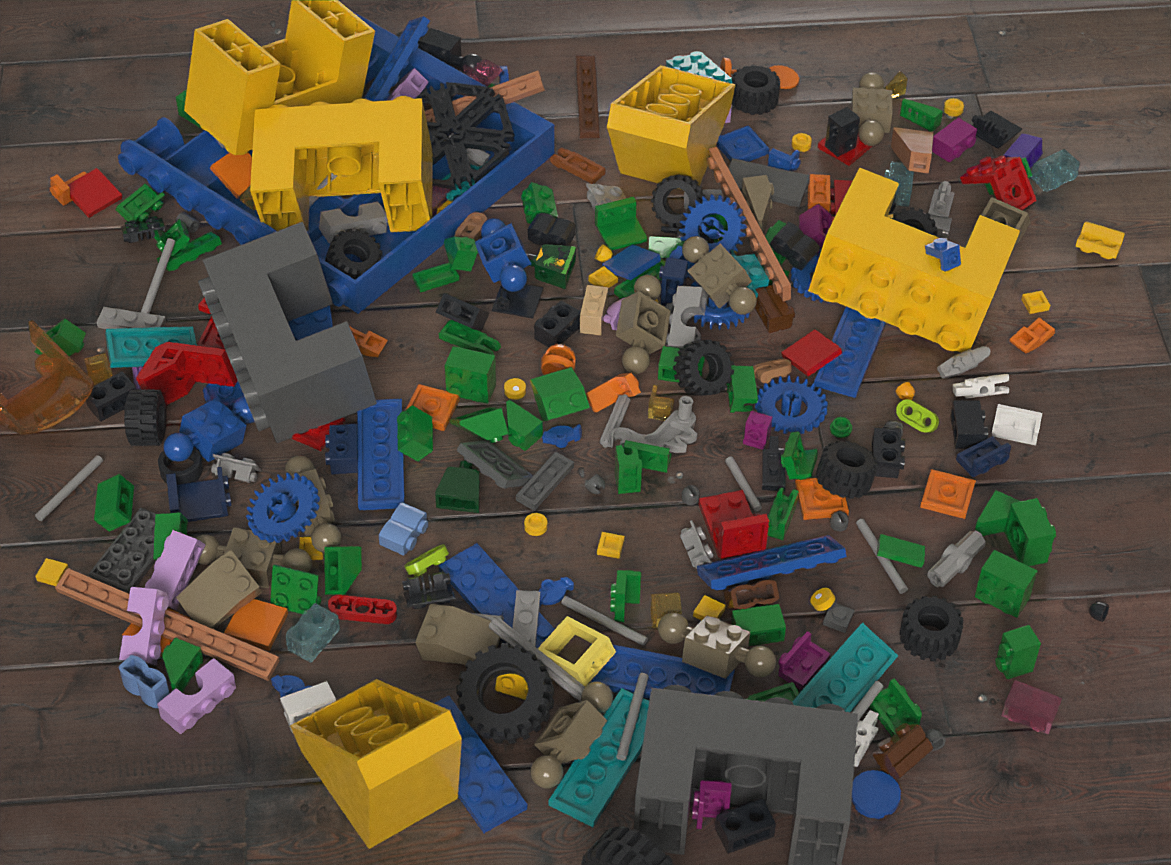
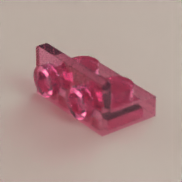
[463,59,503,86]

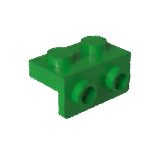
[521,182,558,224]
[116,183,165,223]
[154,219,190,257]
[781,432,819,480]
[623,440,672,473]
[610,570,641,622]
[869,678,922,737]

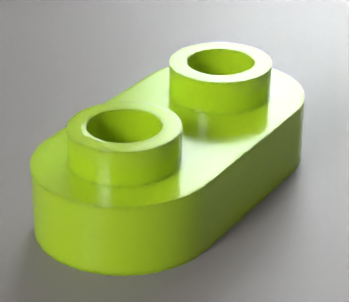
[896,399,939,433]
[404,544,449,577]

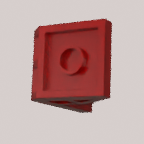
[136,342,238,405]
[698,490,769,559]

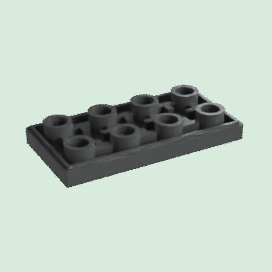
[728,158,810,207]
[89,507,156,594]

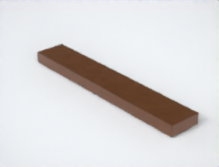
[576,55,600,138]

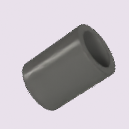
[176,212,199,233]

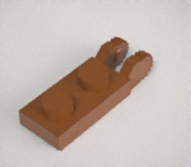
[550,147,605,184]

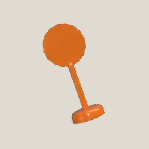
[720,57,799,89]

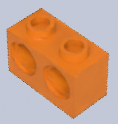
[808,174,830,212]

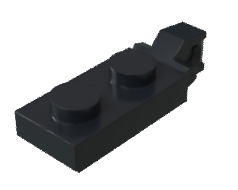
[762,436,786,491]

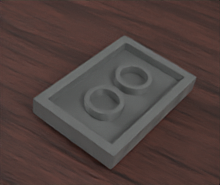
[457,440,533,489]

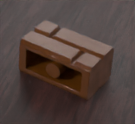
[755,285,795,333]
[873,723,934,779]

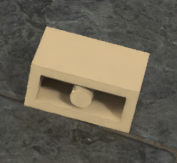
[580,285,608,336]

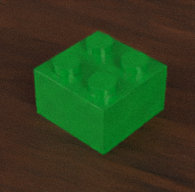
[445,346,496,404]
[1004,498,1056,566]
[975,550,1037,618]

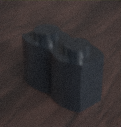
[527,213,576,246]
[770,222,821,270]

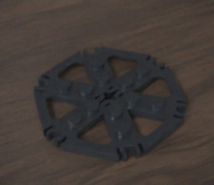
[415,82,515,190]

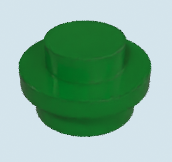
[830,417,852,438]

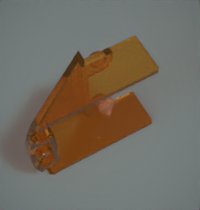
[0,320,94,435]

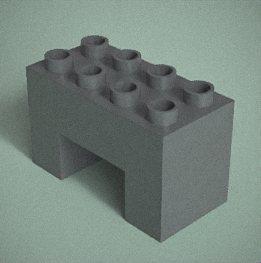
[198,222,377,443]
[634,685,858,865]

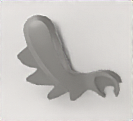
[609,396,697,453]

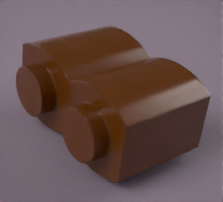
[724,580,780,610]

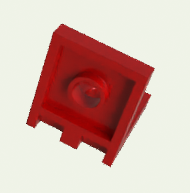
[960,156,1036,210]

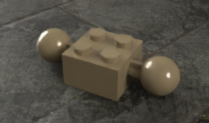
[851,72,892,146]
[682,236,757,315]
[616,275,671,374]
[285,455,341,553]
[195,527,312,588]
[658,613,776,679]
[530,682,613,788]

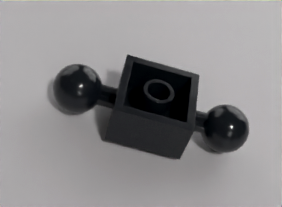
[396,27,485,79]

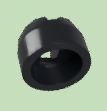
[1089,601,1109,622]

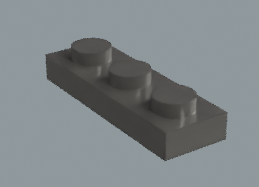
[516,452,574,511]

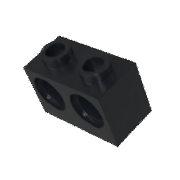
[825,107,860,157]
[534,300,581,348]
[83,371,136,422]
[872,427,905,478]
[715,799,776,854]

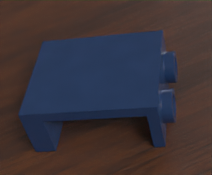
[166,467,232,522]

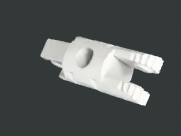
[953,374,1009,398]
[854,710,879,767]

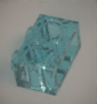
[1030,149,1080,192]
[884,161,914,207]
[286,603,340,663]

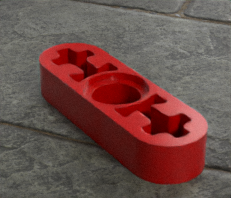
[328,595,397,624]

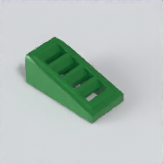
[900,98,943,132]

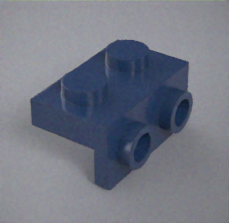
[956,436,1011,477]

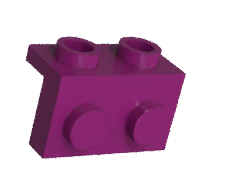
[778,631,831,691]
[692,780,732,829]

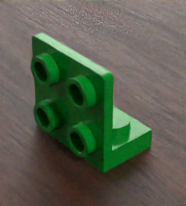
[595,197,647,251]

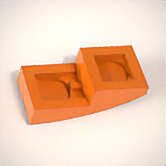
[1009,318,1055,354]
[349,326,388,357]

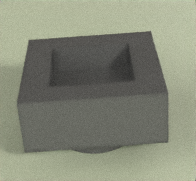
[823,603,855,633]

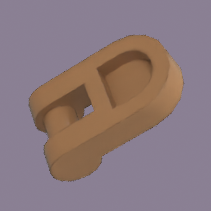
[455,212,487,242]
[753,359,792,384]

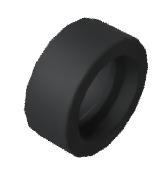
[158,446,203,485]

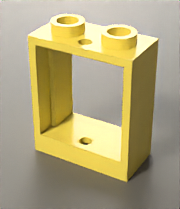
[538,616,616,687]

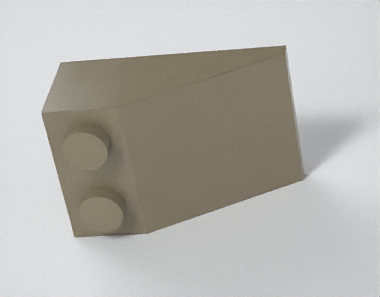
[741,175,774,234]
[963,197,1031,249]
[176,550,263,629]
[415,604,501,664]

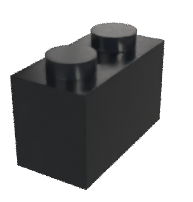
[435,293,489,332]
[950,400,988,449]

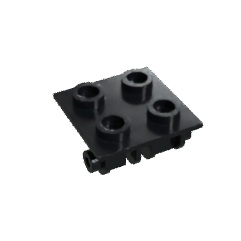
[972,111,1022,149]
[121,216,165,243]
[492,284,543,319]
[402,572,455,609]

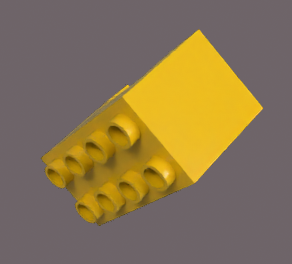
[184,0,375,156]
[250,96,433,232]
[808,167,1020,353]

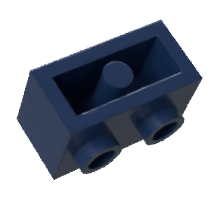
[659,257,688,306]
[325,424,358,474]

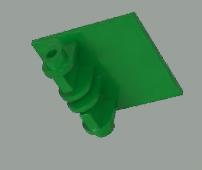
[270,565,322,617]

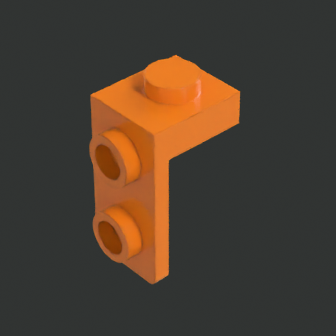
[50,172,87,206]
[586,373,641,412]

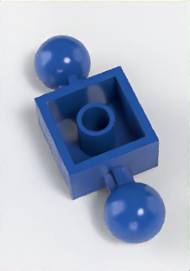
[475,218,531,292]
[163,396,255,462]

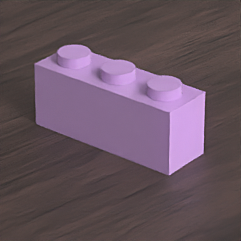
[145,530,205,610]

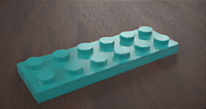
[792,623,898,712]
[549,688,649,827]

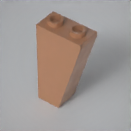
[891,127,933,173]

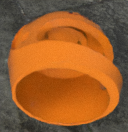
[541,344,576,375]

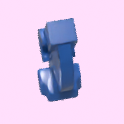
[542,424,582,448]
[539,577,574,606]
[271,675,312,697]

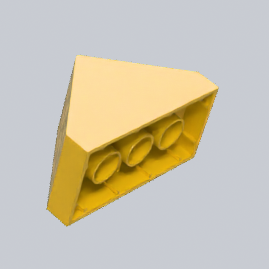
[607,65,735,190]
[290,679,462,849]

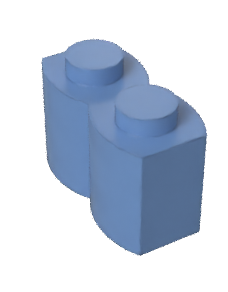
[379,502,428,555]
[118,655,170,708]

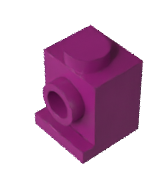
[743,411,773,450]

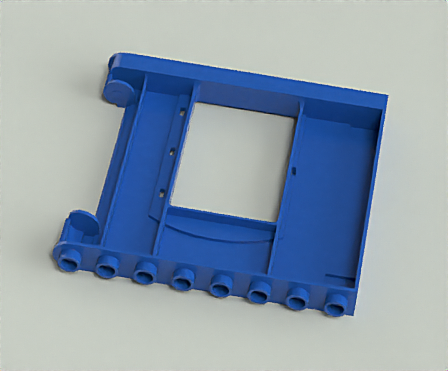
[118,11,554,314]

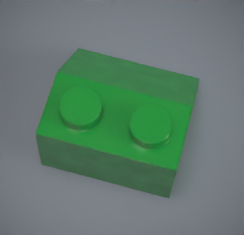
[530,367,590,422]

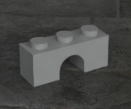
[319,202,388,243]
[666,286,708,349]

